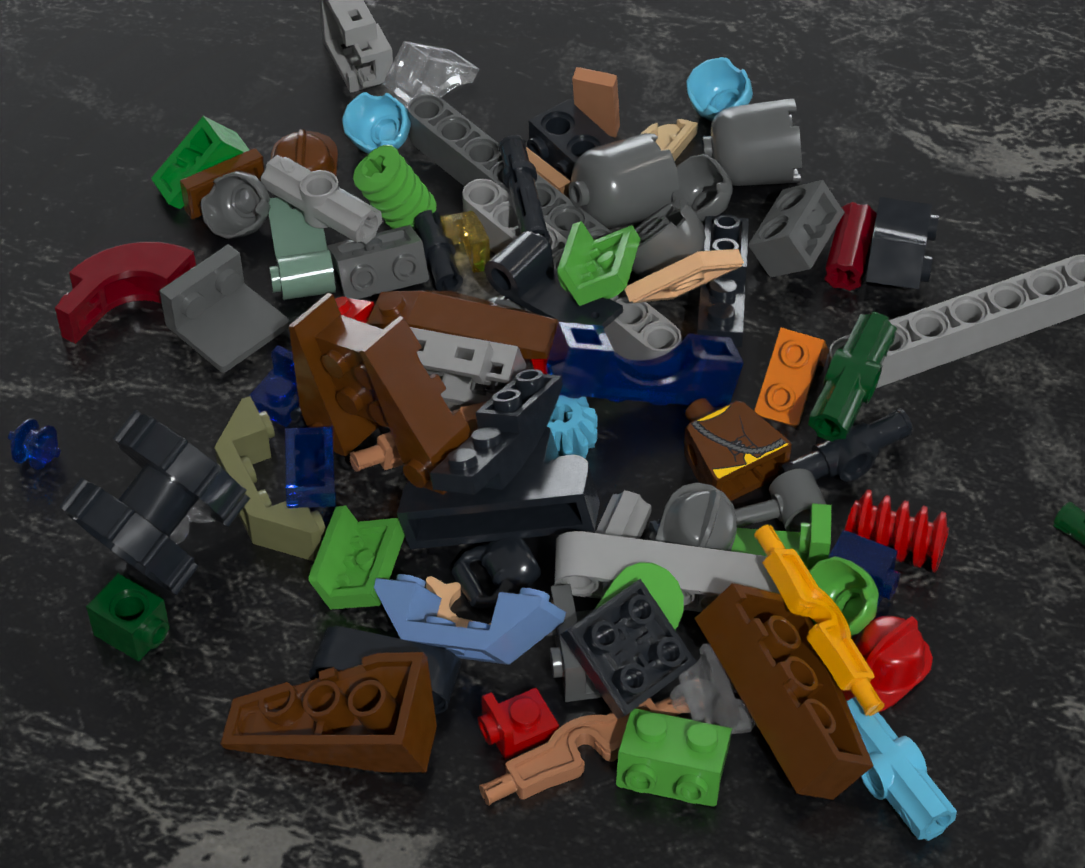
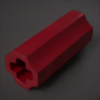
[824,202,877,291]

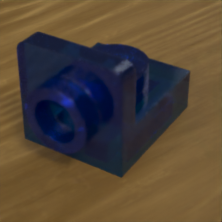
[248,345,299,427]

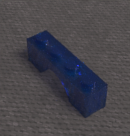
[545,322,744,408]

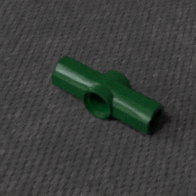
[808,311,897,442]

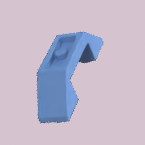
[374,574,566,665]

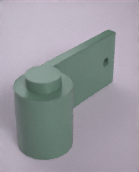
[268,197,336,300]

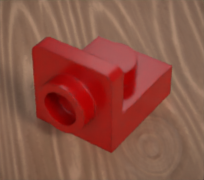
[478,688,559,760]

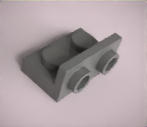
[327,225,429,299]

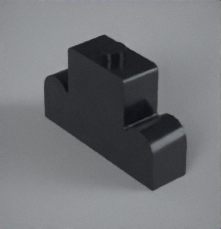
[397,427,600,550]

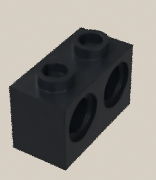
[527,99,615,181]

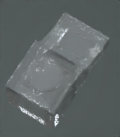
[383,41,479,108]

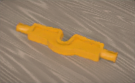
[754,525,884,716]

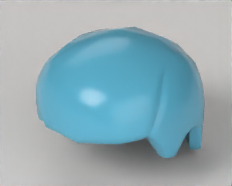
[686,57,753,121]
[342,92,411,154]

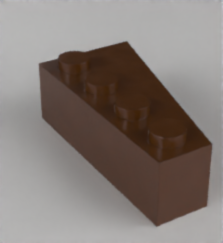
[695,583,874,800]

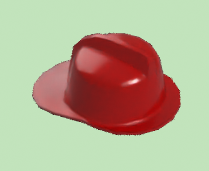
[842,616,933,712]

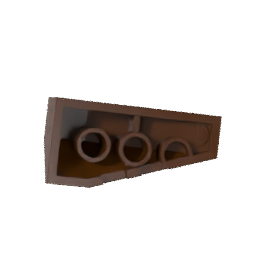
[367,291,560,359]
[221,652,437,772]

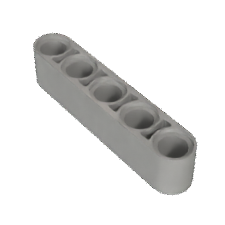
[554,531,780,612]

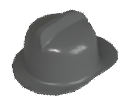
[654,483,737,551]

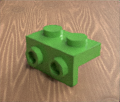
[557,221,641,306]
[309,506,405,610]
[616,709,732,807]

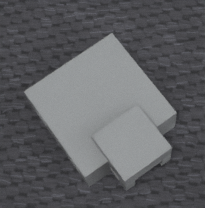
[319,0,394,93]
[410,327,526,405]

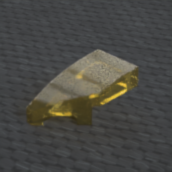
[440,211,490,273]

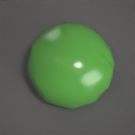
[809,556,879,636]

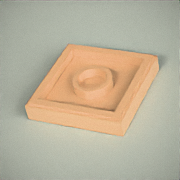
[625,249,744,303]

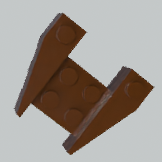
[289,293,472,495]

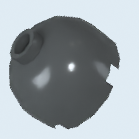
[631,199,706,279]

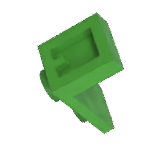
[731,504,831,570]

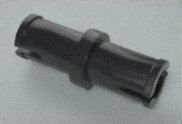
[413,210,463,291]

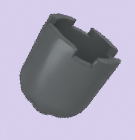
[702,99,802,186]
[569,133,680,228]

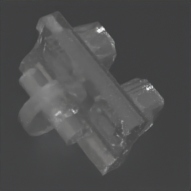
[670,644,756,735]

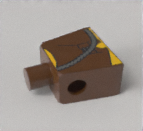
[684,398,792,501]

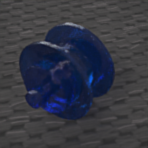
[8,419,61,470]

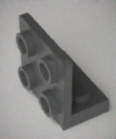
[159,244,289,373]

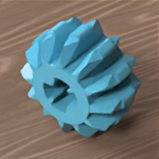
[547,389,598,458]

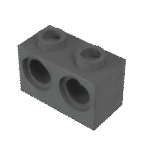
[748,180,845,278]

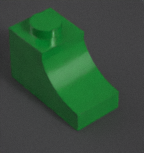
[151,116,249,209]

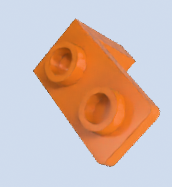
[755,328,829,427]

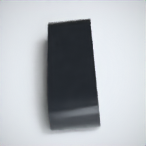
[309,626,462,714]

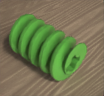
[353,145,437,229]

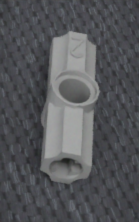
[261,155,382,244]

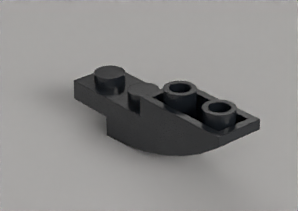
[697,214,749,347]
[430,369,563,495]

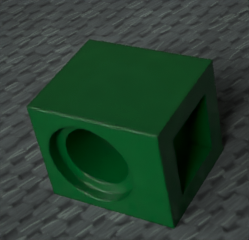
[86,573,170,662]

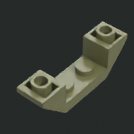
[214,396,326,562]

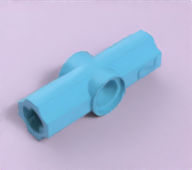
[847,697,957,841]

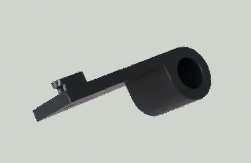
[484,231,623,343]

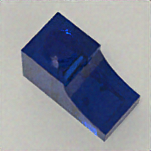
[285,426,336,508]

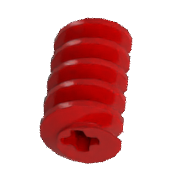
[842,489,949,573]

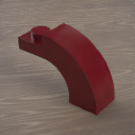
[55,242,196,344]

